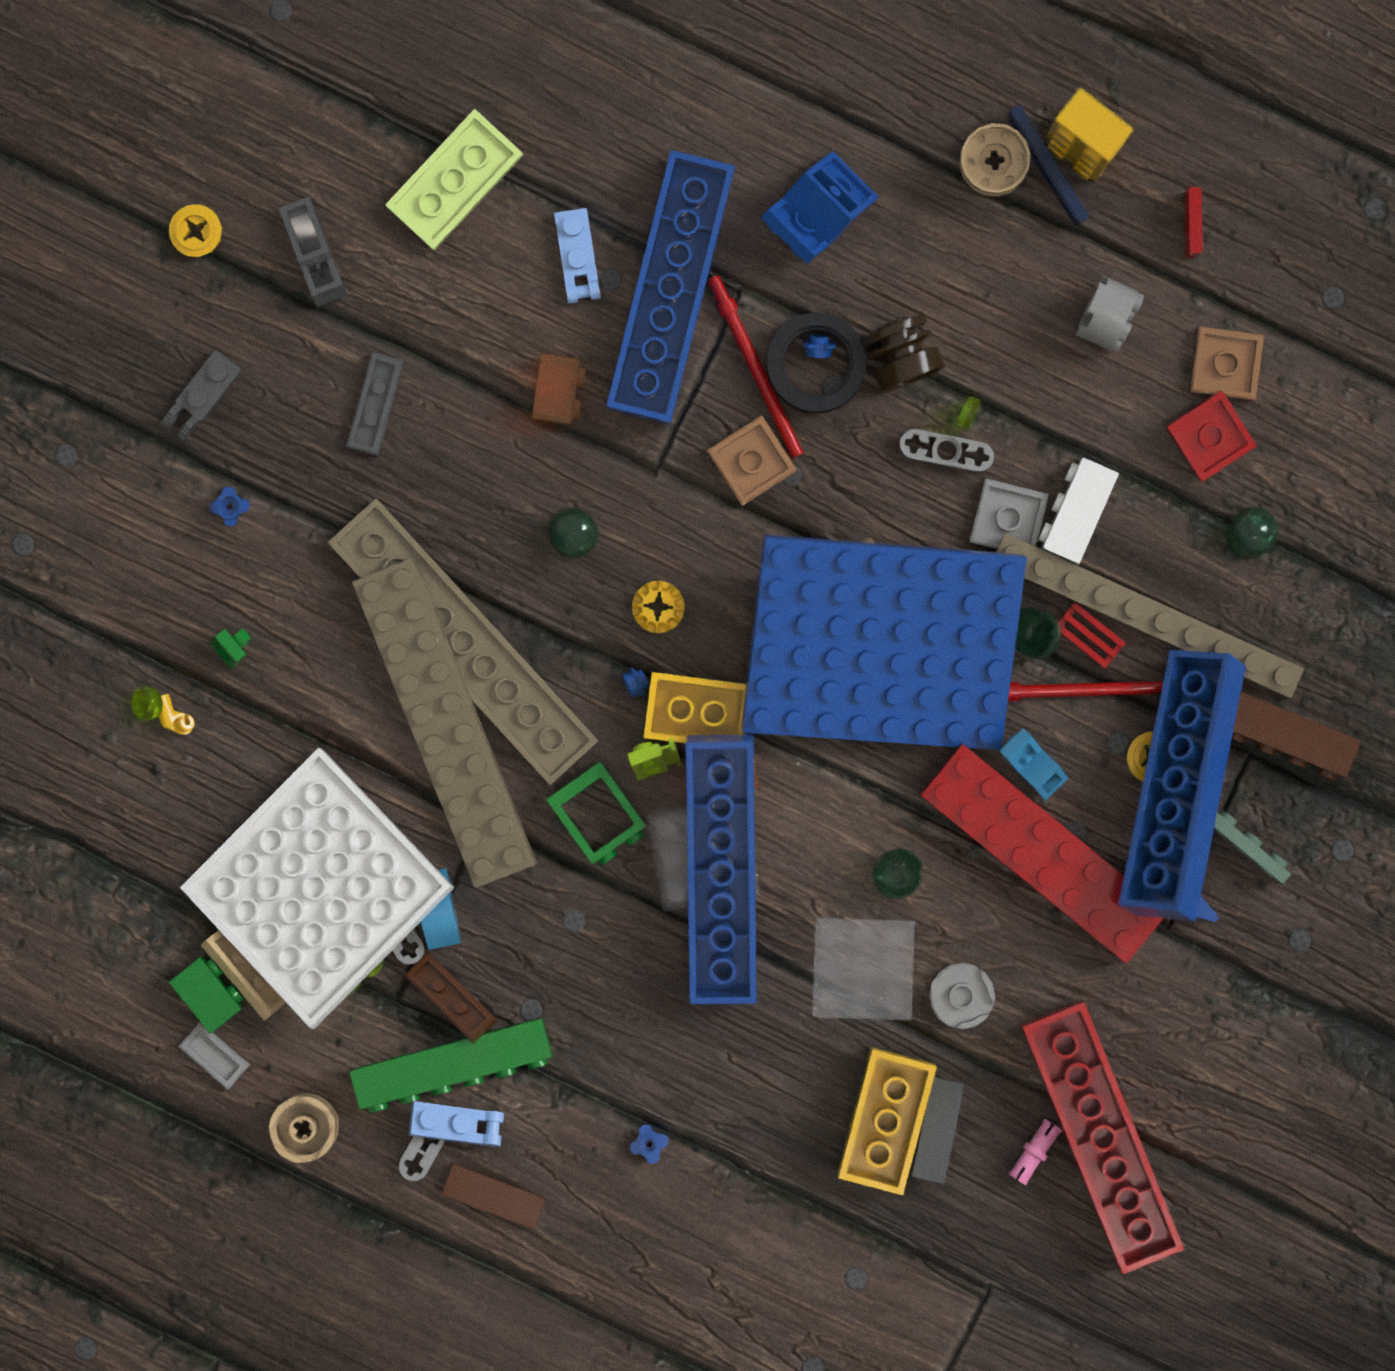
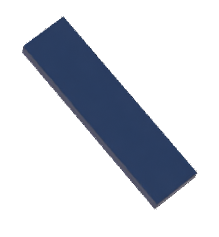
[1007,105,1089,227]

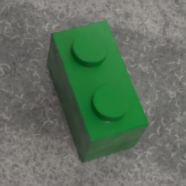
[169,956,245,1034]

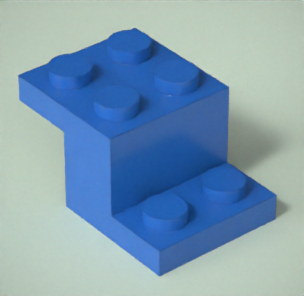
[761,151,879,265]

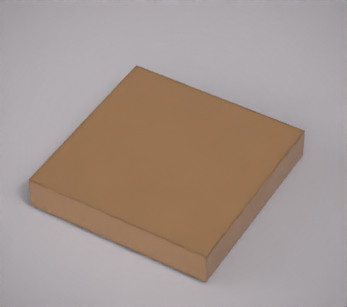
[1189,327,1264,401]
[707,415,797,506]

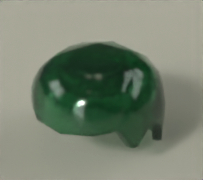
[547,506,599,559]
[1225,506,1279,559]
[1016,607,1061,659]
[872,848,923,900]

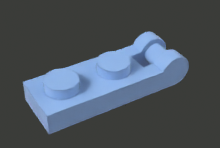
[554,208,601,304]
[408,1101,504,1147]

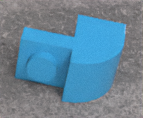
[1000,728,1069,801]
[421,868,461,950]

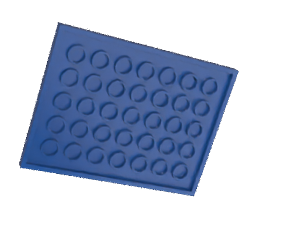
[741,535,1027,750]

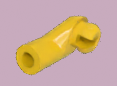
[153,694,195,735]

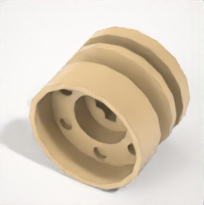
[959,123,1031,197]

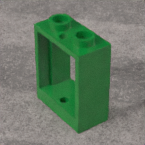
[546,761,646,866]

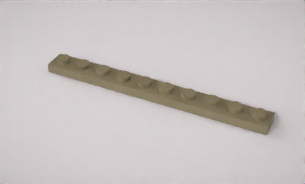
[996,533,1305,699]

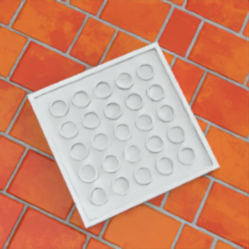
[180,747,455,1029]

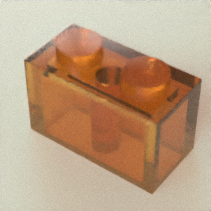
[532,353,586,427]

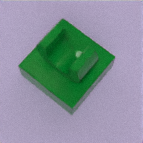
[210,628,251,670]

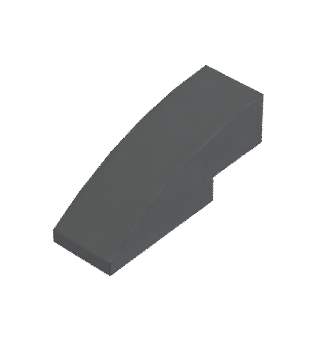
[278,196,348,307]
[910,1077,964,1184]

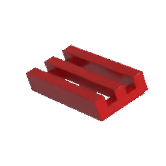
[1185,187,1203,258]
[1053,602,1126,669]

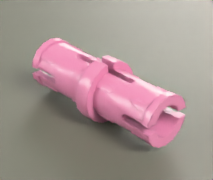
[1008,1119,1062,1186]

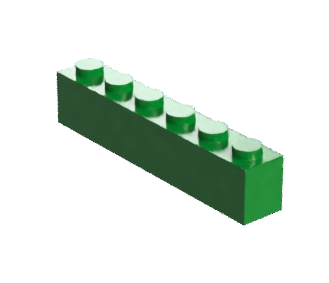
[349,1017,553,1113]

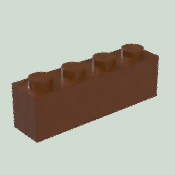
[1231,692,1361,781]

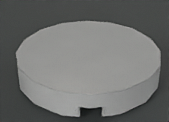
[929,963,995,1029]

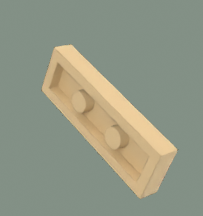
[201,930,286,1021]

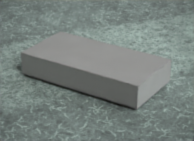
[178,1022,251,1090]

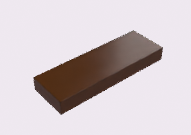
[404,952,497,1044]
[441,1163,546,1229]

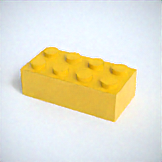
[1043,88,1134,181]
[837,1047,937,1195]

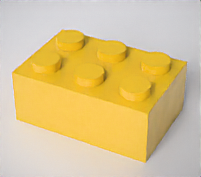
[644,672,746,744]

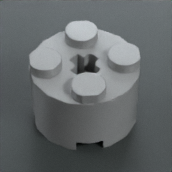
[1075,275,1144,352]

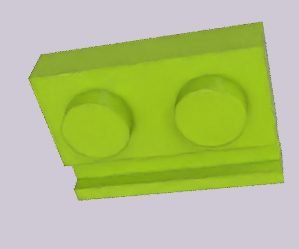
[627,738,683,781]

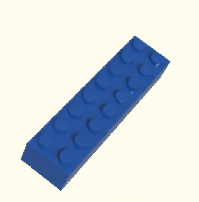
[606,150,735,426]
[1119,650,1246,922]
[686,735,757,1004]

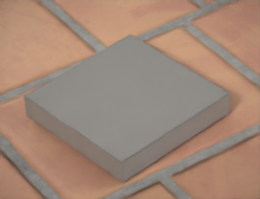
[969,478,1049,550]

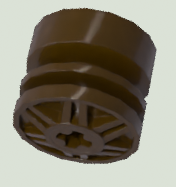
[861,314,946,393]

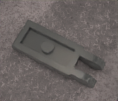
[161,349,243,441]

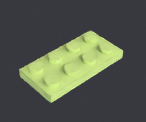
[385,109,523,251]

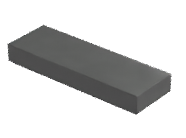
[346,352,405,456]

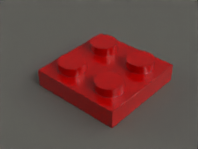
[1165,390,1257,482]

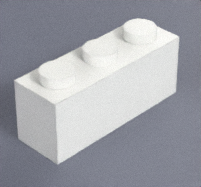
[1038,458,1119,565]

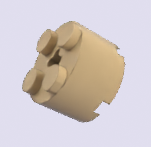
[269,1093,339,1163]

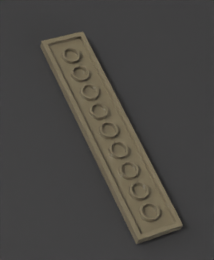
[328,498,599,786]
[352,557,537,888]

